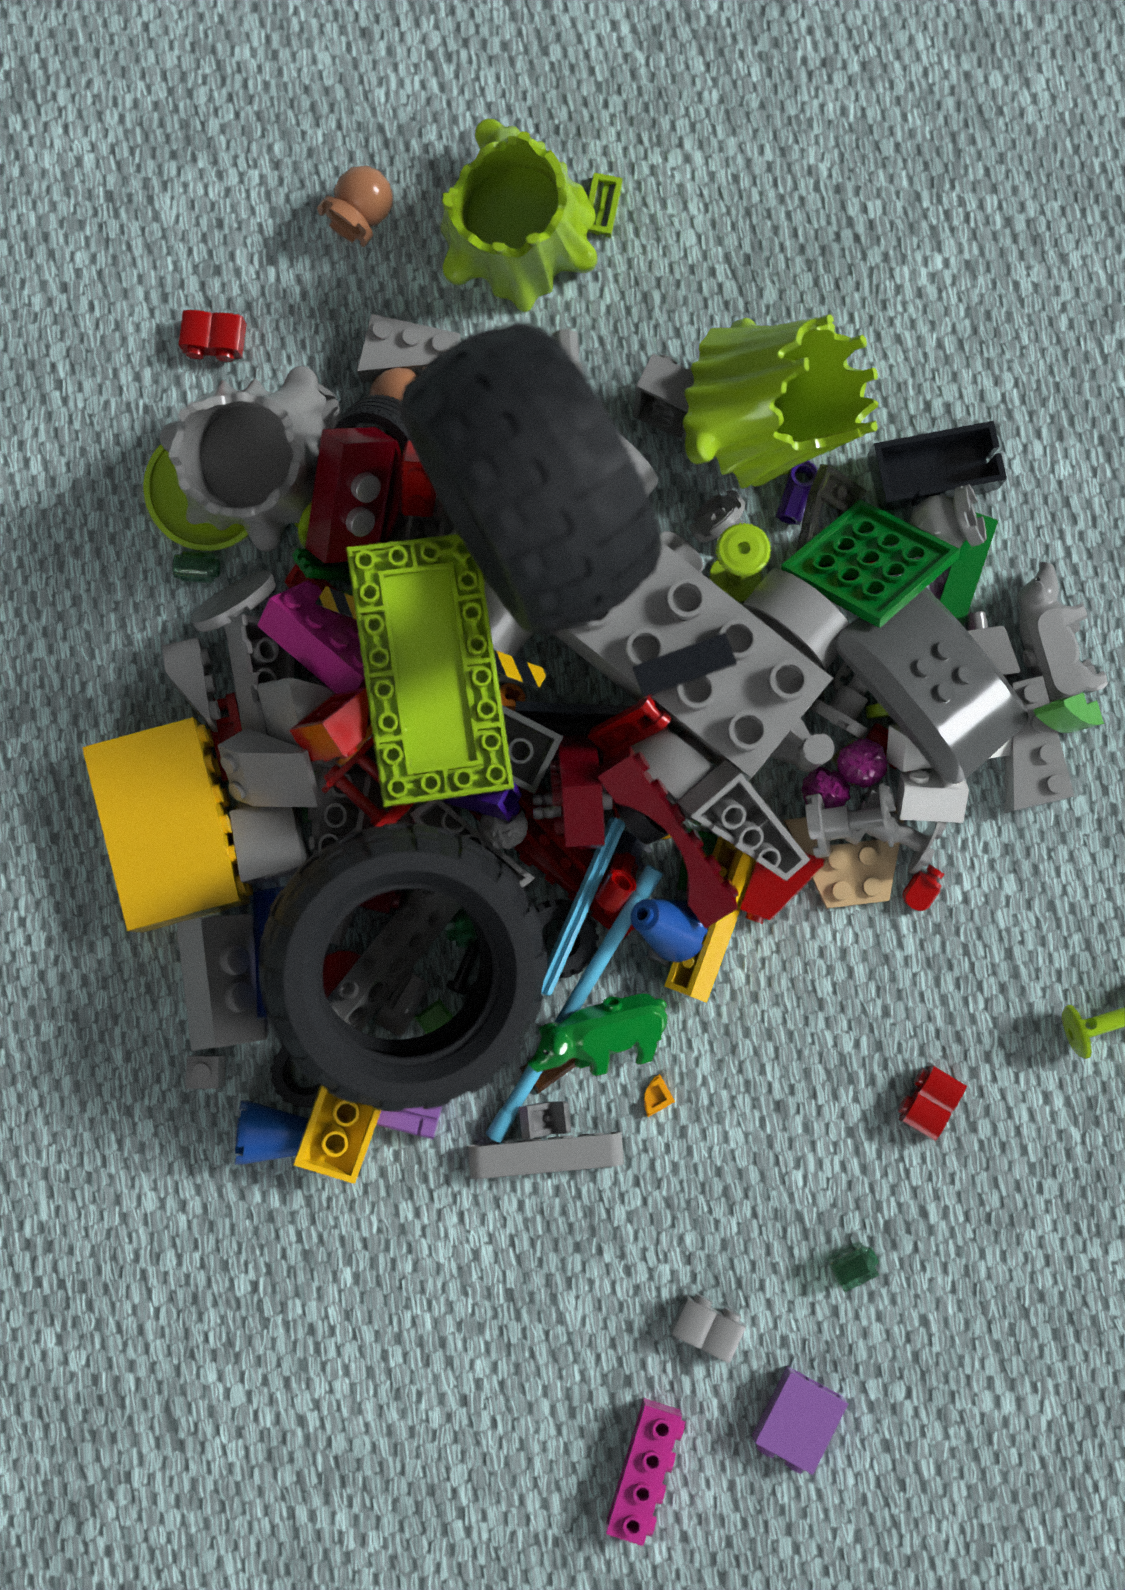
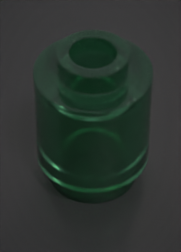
[172,551,220,583]

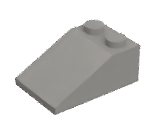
[218,728,322,807]

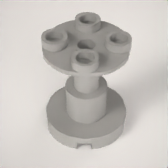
[809,674,868,739]
[806,784,900,858]
[844,785,947,874]

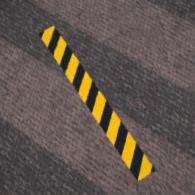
[315,587,548,688]

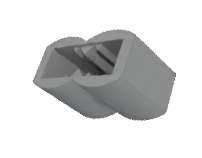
[670,1293,746,1363]

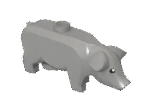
[1017,562,1108,702]

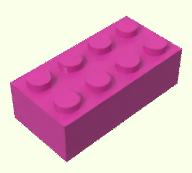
[257,580,366,694]

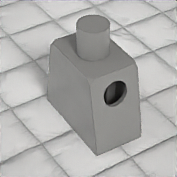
[967,611,1020,678]

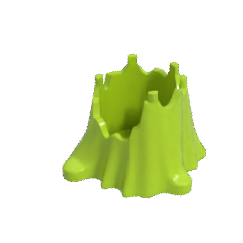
[440,118,598,312]
[683,314,879,489]

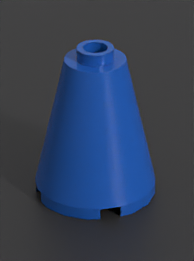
[630,899,708,962]
[234,1100,309,1165]

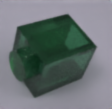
[826,1241,880,1293]

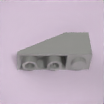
[162,637,221,732]

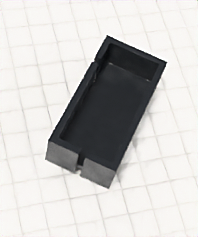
[867,421,1007,511]

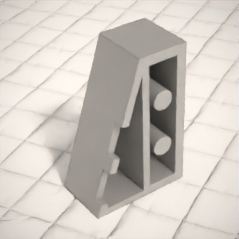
[357,314,461,383]

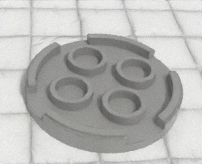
[191,570,276,632]

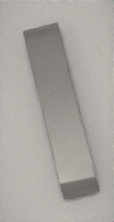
[467,1131,624,1179]

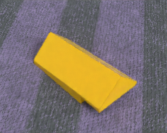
[293,1085,381,1184]

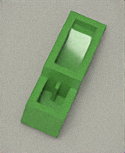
[1033,692,1104,733]

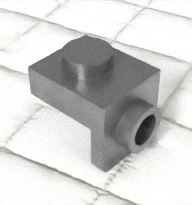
[519,1101,571,1139]

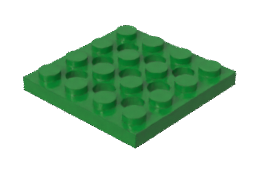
[781,499,960,628]

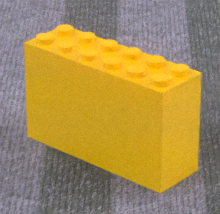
[82,717,253,933]

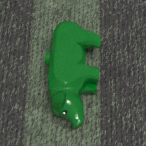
[527,993,668,1076]

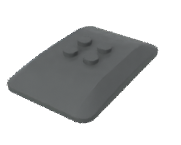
[835,587,1029,784]

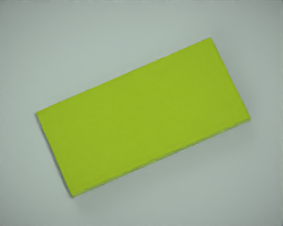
[347,534,514,807]

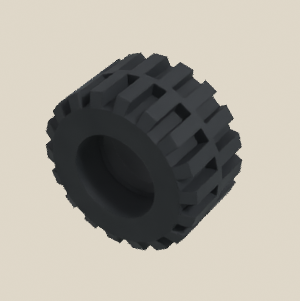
[535,899,599,978]

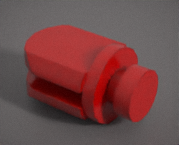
[902,864,945,911]

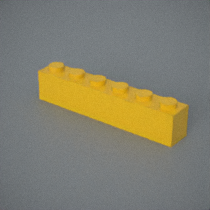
[664,836,757,1003]

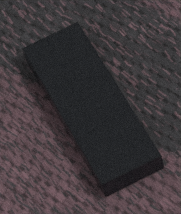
[632,633,737,699]

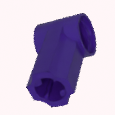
[775,461,818,525]

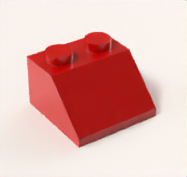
[289,687,369,762]

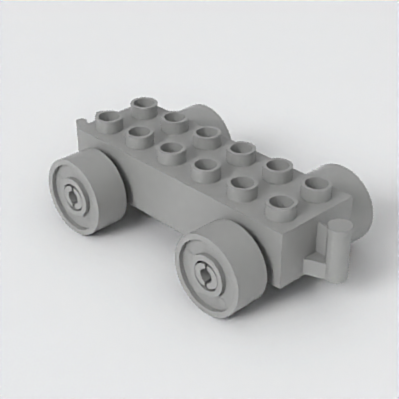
[450,436,850,826]

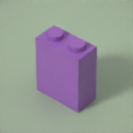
[752,1366,848,1475]

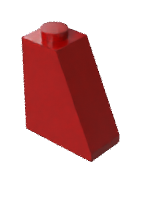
[740,853,826,924]

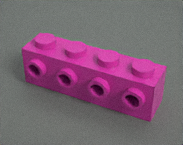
[605,1398,685,1546]

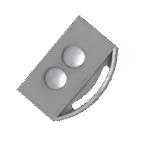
[176,914,270,1051]

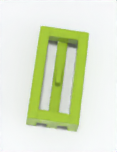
[587,172,623,238]

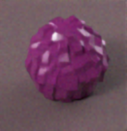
[837,738,888,788]
[801,766,851,809]

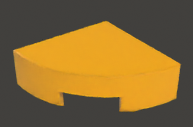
[644,1074,675,1117]

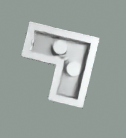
[895,767,969,823]

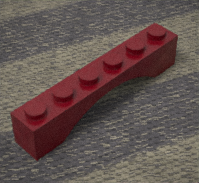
[597,746,739,929]

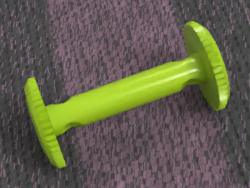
[708,523,771,603]
[1062,1005,1125,1059]

